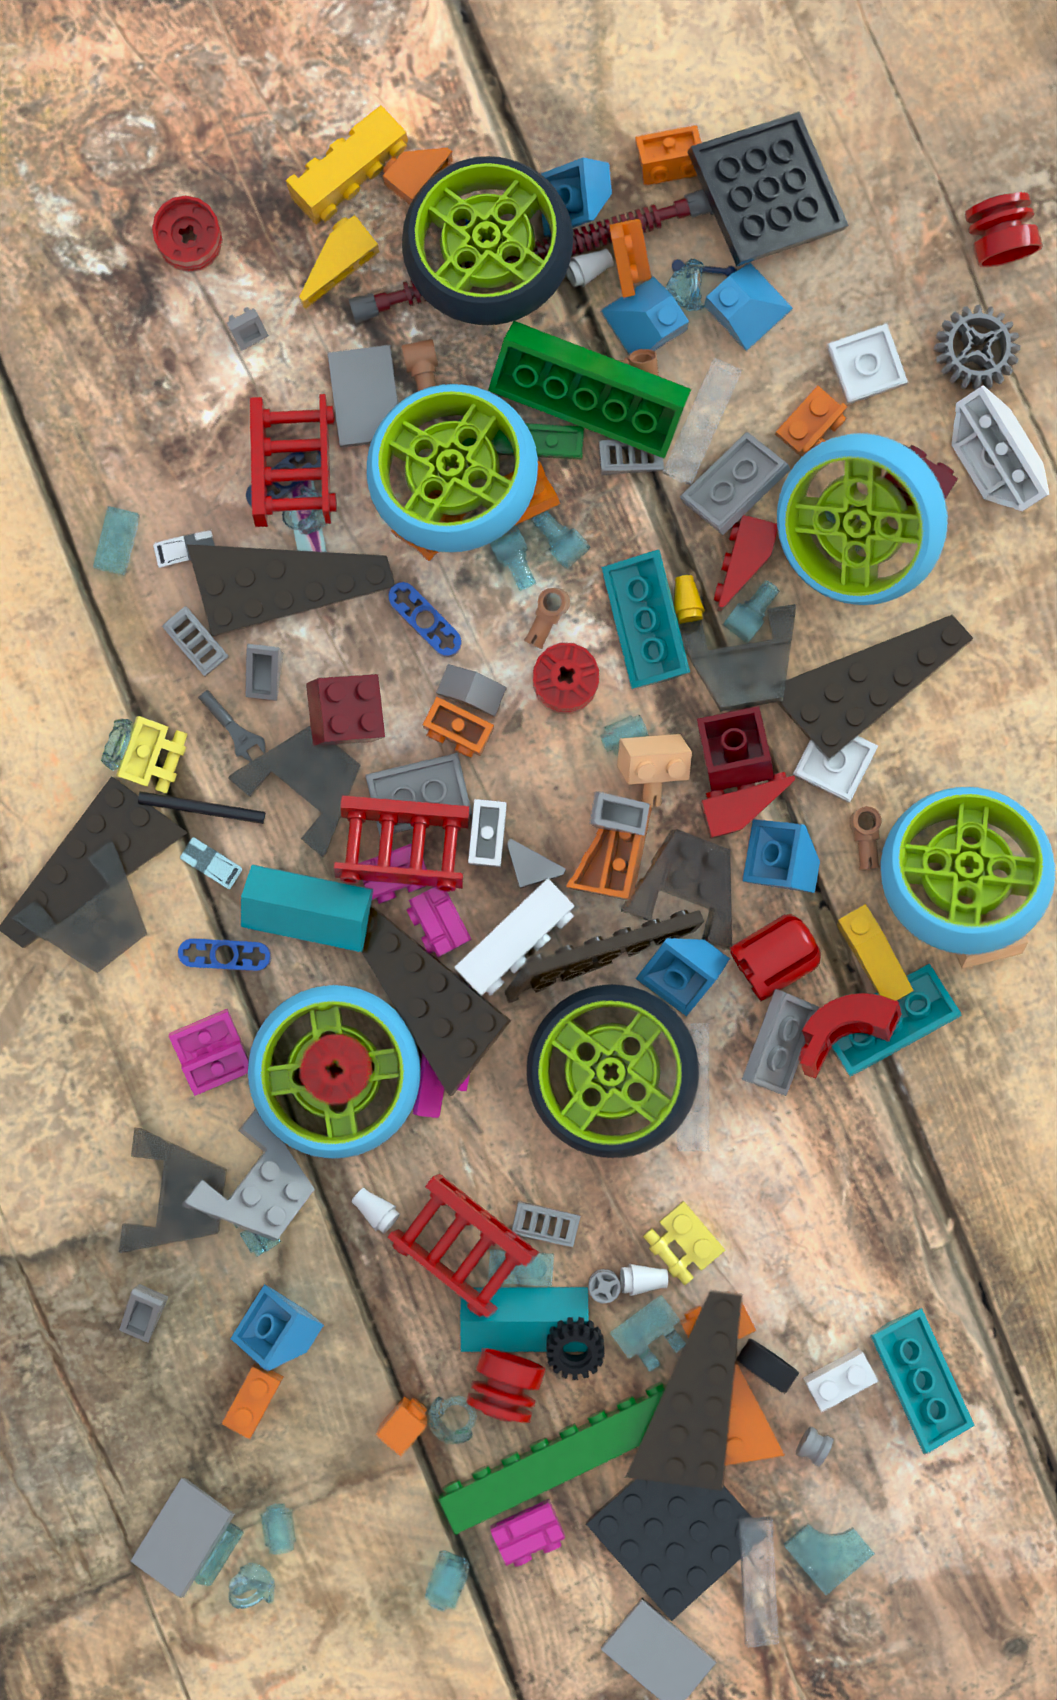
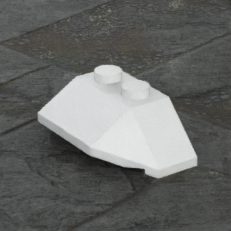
[952,385,1049,511]

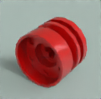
[965,192,1043,267]
[152,195,223,272]
[533,643,599,714]
[300,1034,372,1104]
[466,1348,546,1423]

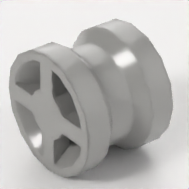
[588,1269,621,1303]
[796,1426,834,1467]

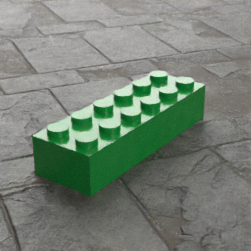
[488,321,691,459]

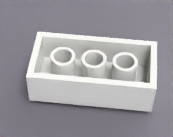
[454,879,575,996]

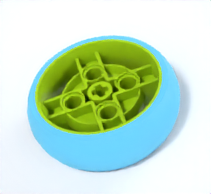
[367,384,538,552]
[777,433,947,605]
[881,787,1055,954]
[248,985,421,1158]

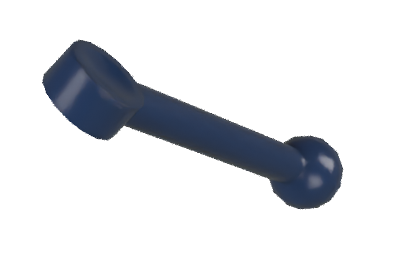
[672,259,737,277]

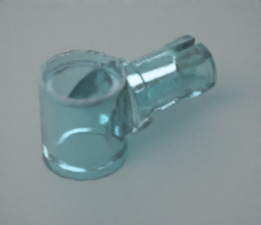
[531,510,591,569]
[490,525,536,591]
[723,580,779,644]

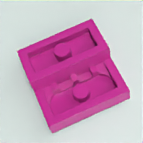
[169,1009,249,1096]

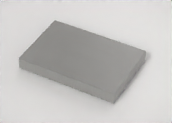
[328,345,398,448]
[680,432,791,535]
[365,753,472,835]
[742,989,819,1096]
[131,1478,235,1598]
[601,1598,716,1700]

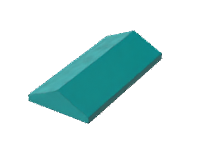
[601,550,690,689]
[241,865,373,952]
[831,963,962,1077]
[460,1287,589,1352]
[870,1308,975,1454]

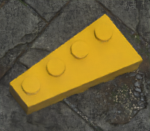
[286,105,408,225]

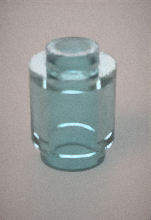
[600,715,649,756]
[260,1504,297,1554]

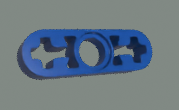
[389,582,462,657]
[178,939,271,971]

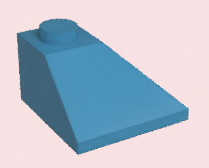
[541,157,612,237]
[704,263,793,351]
[601,277,689,355]
[743,819,820,893]
[636,938,730,1017]
[230,1284,324,1371]

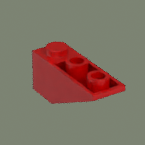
[713,515,778,612]
[700,772,795,839]

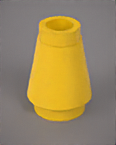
[674,575,705,624]

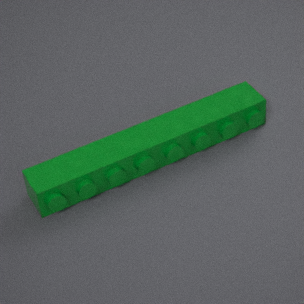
[439,1382,667,1535]

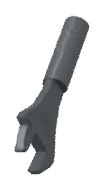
[198,689,266,762]

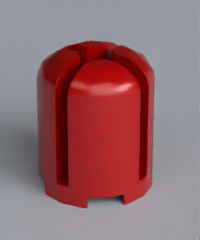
[729,914,821,1001]

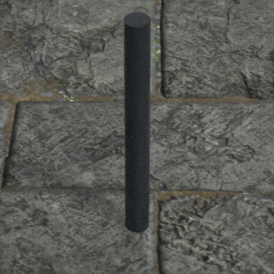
[138,791,265,824]

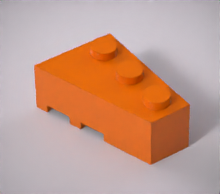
[566,807,652,902]
[725,1362,785,1465]

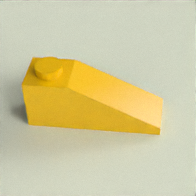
[299,215,379,309]
[837,904,914,1001]

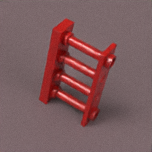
[250,394,337,527]
[334,795,469,892]
[387,1173,539,1318]

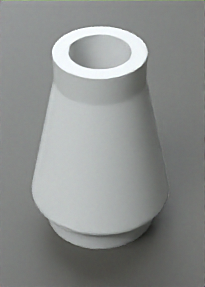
[566,248,614,287]
[352,1188,400,1234]
[620,1264,668,1296]

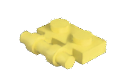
[116,716,188,794]
[643,1201,725,1285]

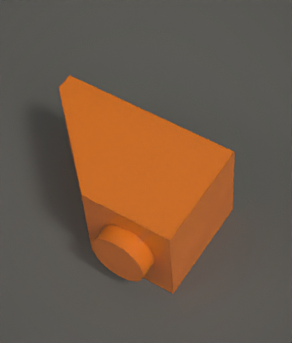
[383,148,453,205]

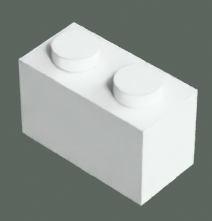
[468,799,507,868]
[803,1348,878,1412]

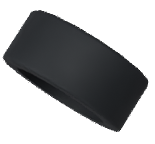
[736,1338,799,1394]

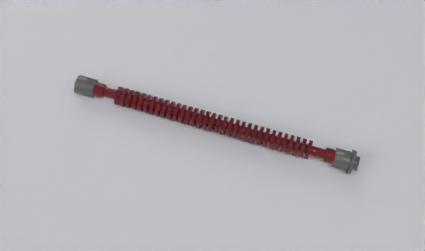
[348,189,714,323]

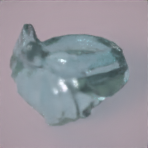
[666,259,705,311]
[282,486,327,535]
[101,719,133,771]
[428,1396,477,1445]
[228,1562,275,1609]

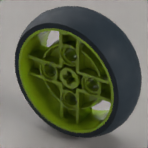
[402,156,573,325]
[526,984,699,1158]

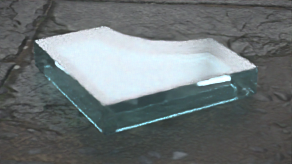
[784,1523,875,1595]

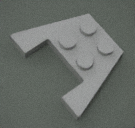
[182,1108,315,1241]

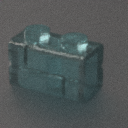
[425,1550,469,1611]

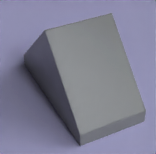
[245,644,283,701]
[436,664,507,717]
[590,792,650,835]
[507,839,566,888]
[119,1284,169,1343]

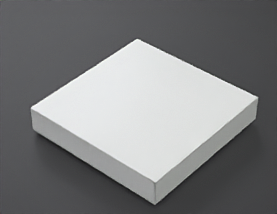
[827,323,908,405]
[793,736,878,803]

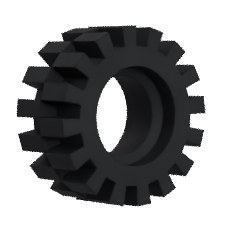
[547,1317,605,1380]

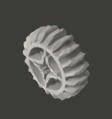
[934,305,1021,391]

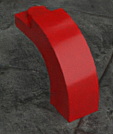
[799,993,902,1079]

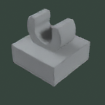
[227,307,269,351]

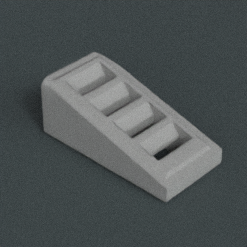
[598,439,664,475]
[162,606,229,676]
[512,1201,581,1247]

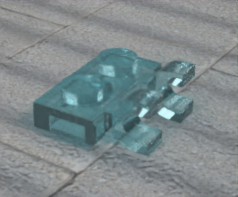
[610,1294,686,1372]

